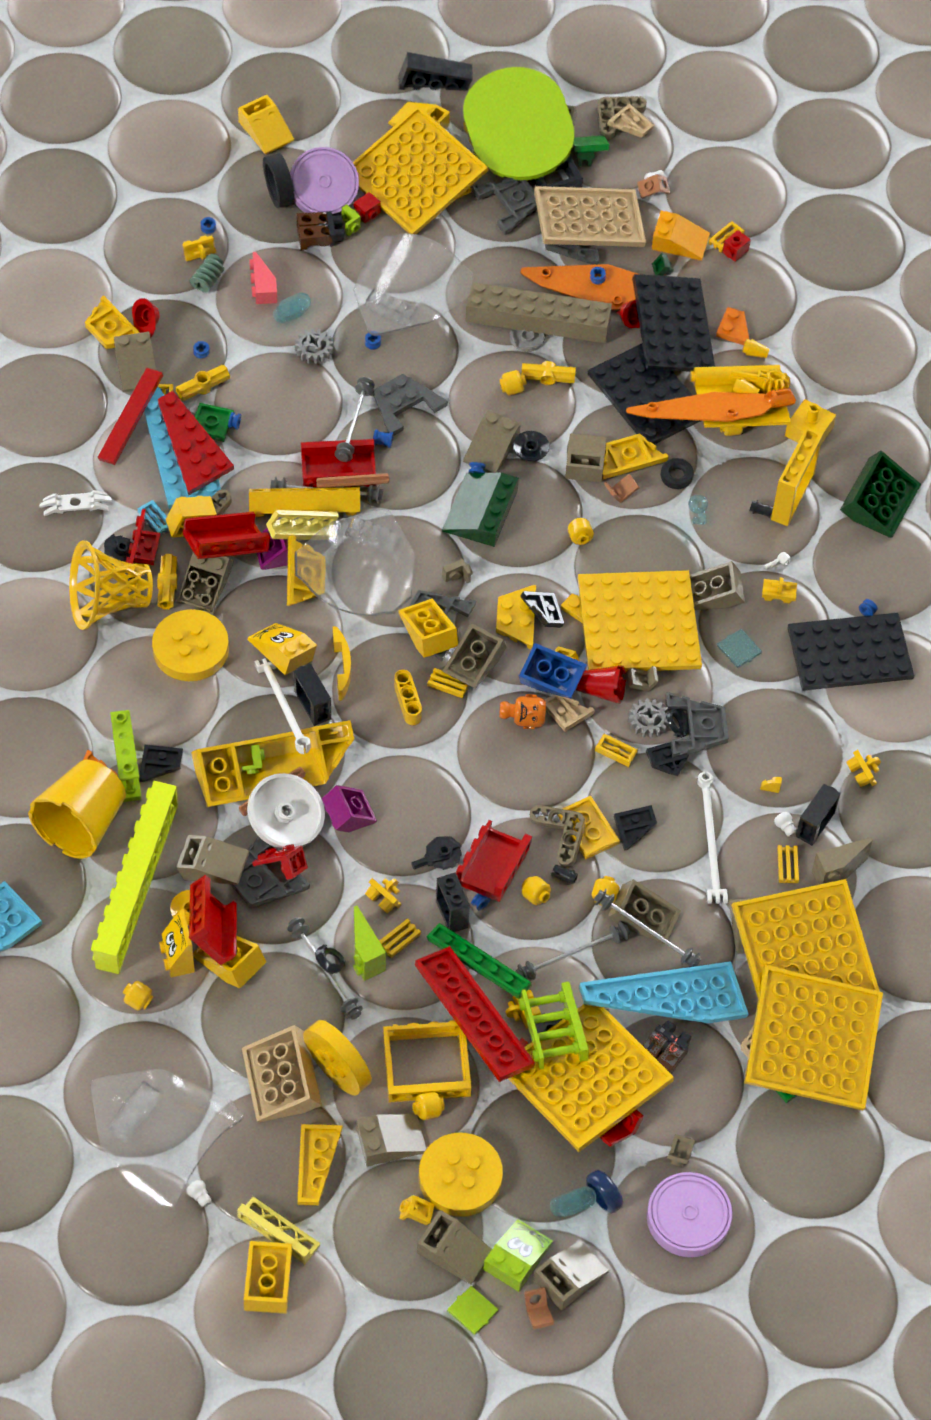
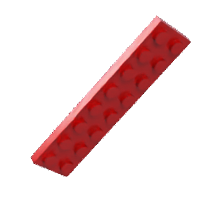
[415,946,535,1082]

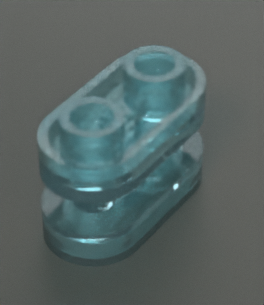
[273,293,311,323]
[550,1187,596,1217]

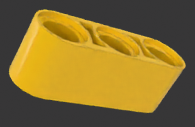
[394,669,422,725]

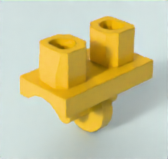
[182,235,216,261]
[762,577,797,603]
[846,749,881,787]
[365,878,402,913]
[505,990,541,1029]

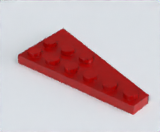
[158,391,234,496]

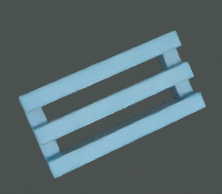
[137,500,169,533]

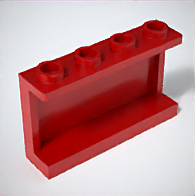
[301,439,376,488]
[183,512,270,559]
[456,820,532,902]
[189,875,237,965]

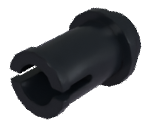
[749,500,773,518]
[551,864,578,885]

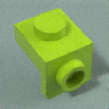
[341,204,361,236]
[242,745,265,774]

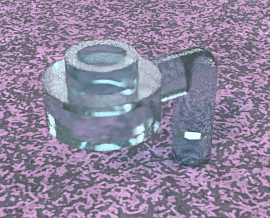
[688,495,708,525]

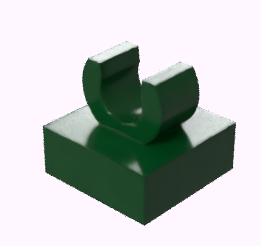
[575,152,594,167]
[652,253,674,276]

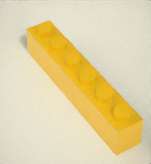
[249,487,360,517]

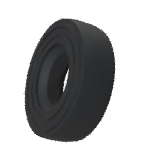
[661,458,694,489]

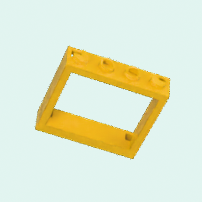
[771,427,823,526]
[383,1020,471,1103]

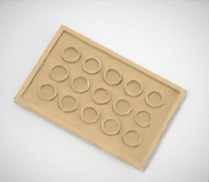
[534,186,646,247]

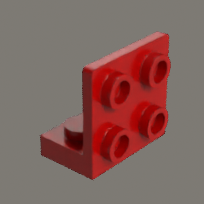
[252,844,308,880]
[599,1109,644,1147]

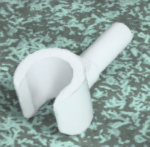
[764,552,791,569]

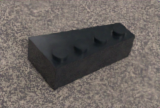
[399,52,473,91]

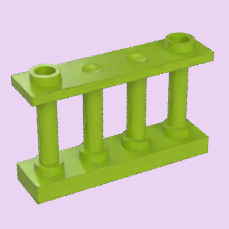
[110,710,142,802]
[518,981,589,1069]

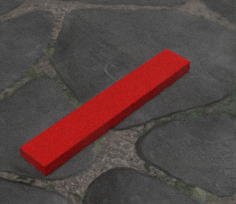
[98,367,164,465]

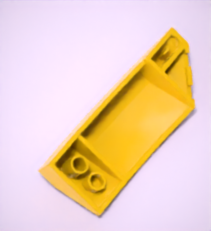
[191,720,354,807]

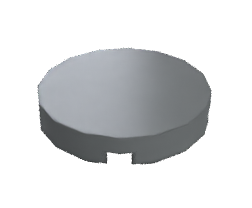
[510,329,545,352]

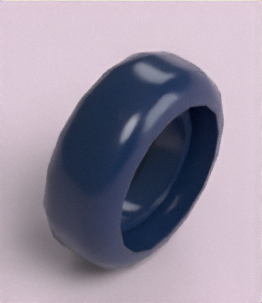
[586,1170,623,1213]

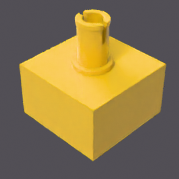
[785,399,836,445]

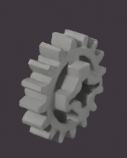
[295,328,333,364]
[628,698,669,738]

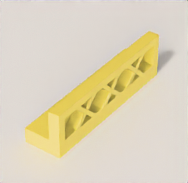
[266,510,339,541]
[237,1196,320,1264]

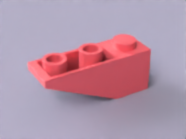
[249,252,277,304]

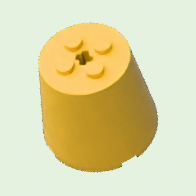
[28,760,126,859]

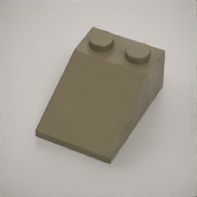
[114,332,156,392]
[463,410,521,473]
[690,561,745,610]
[443,623,507,689]
[812,837,873,885]
[607,879,681,944]
[356,1114,426,1167]

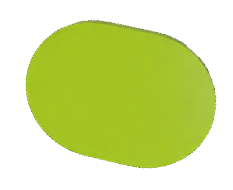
[463,67,575,180]

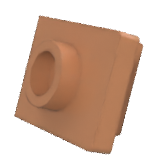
[637,174,670,198]
[604,474,640,503]
[524,1287,554,1329]

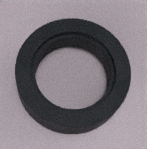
[263,153,295,208]

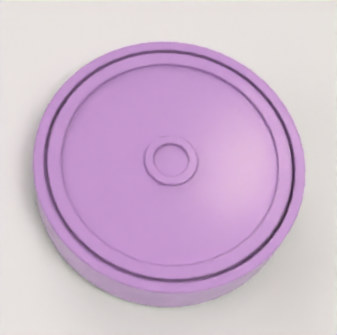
[290,147,359,216]
[647,1172,732,1257]

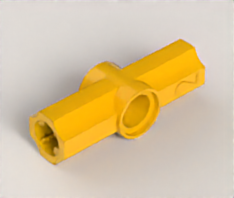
[521,361,576,385]
[176,365,230,401]
[157,554,178,610]

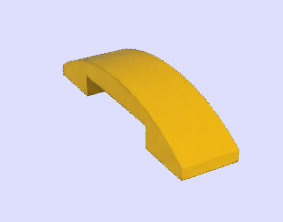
[332,626,351,701]

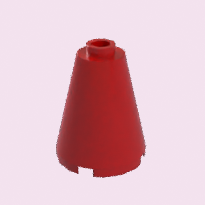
[576,665,626,704]

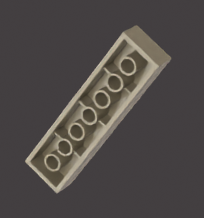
[465,282,612,343]

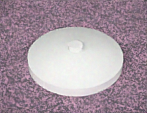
[247,773,325,849]

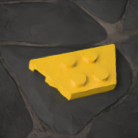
[85,295,140,349]
[602,433,669,480]
[287,535,325,606]
[496,585,536,649]

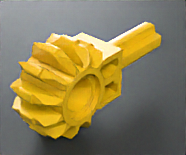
[731,369,790,393]

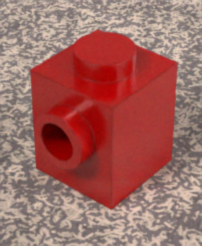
[354,192,381,224]
[722,230,751,262]

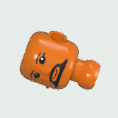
[499,694,546,729]

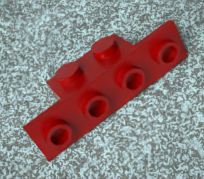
[126,509,161,565]

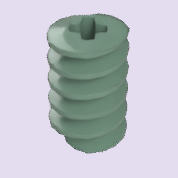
[189,254,225,293]

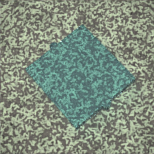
[717,629,762,668]

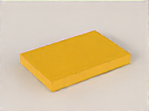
[557,795,620,859]

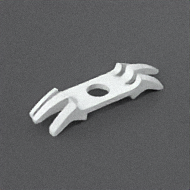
[39,490,112,516]

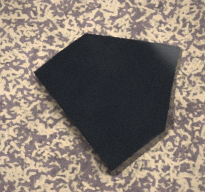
[646,742,689,776]

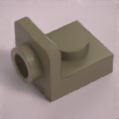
[442,559,473,583]

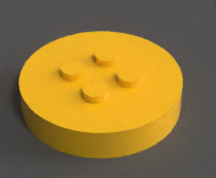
[152,609,229,681]
[303,1020,372,1096]
[419,1133,503,1217]

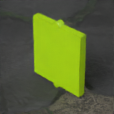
[447,1286,498,1335]

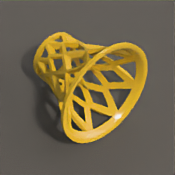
[69,540,153,630]

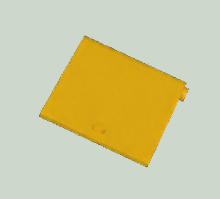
[690,365,791,428]

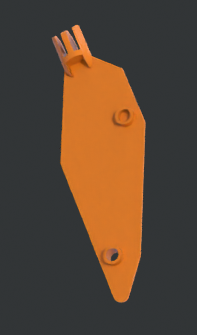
[520,264,637,310]
[626,388,796,422]

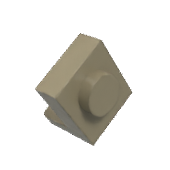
[627,666,659,692]
[667,1134,695,1167]

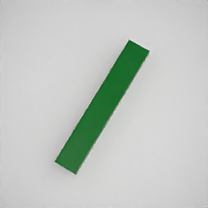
[427,923,532,999]

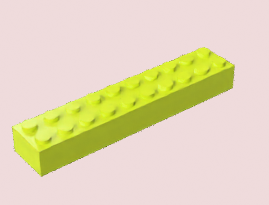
[91,781,178,974]

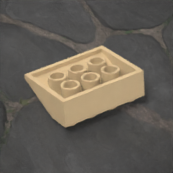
[242,1025,322,1122]

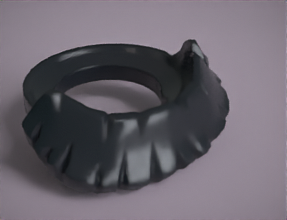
[667,709,689,738]
[315,944,345,974]

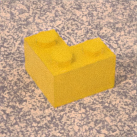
[166,496,217,538]

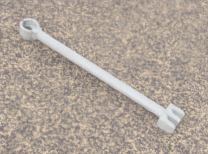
[254,658,311,754]
[697,772,728,904]

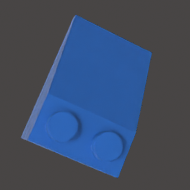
[519,643,587,699]

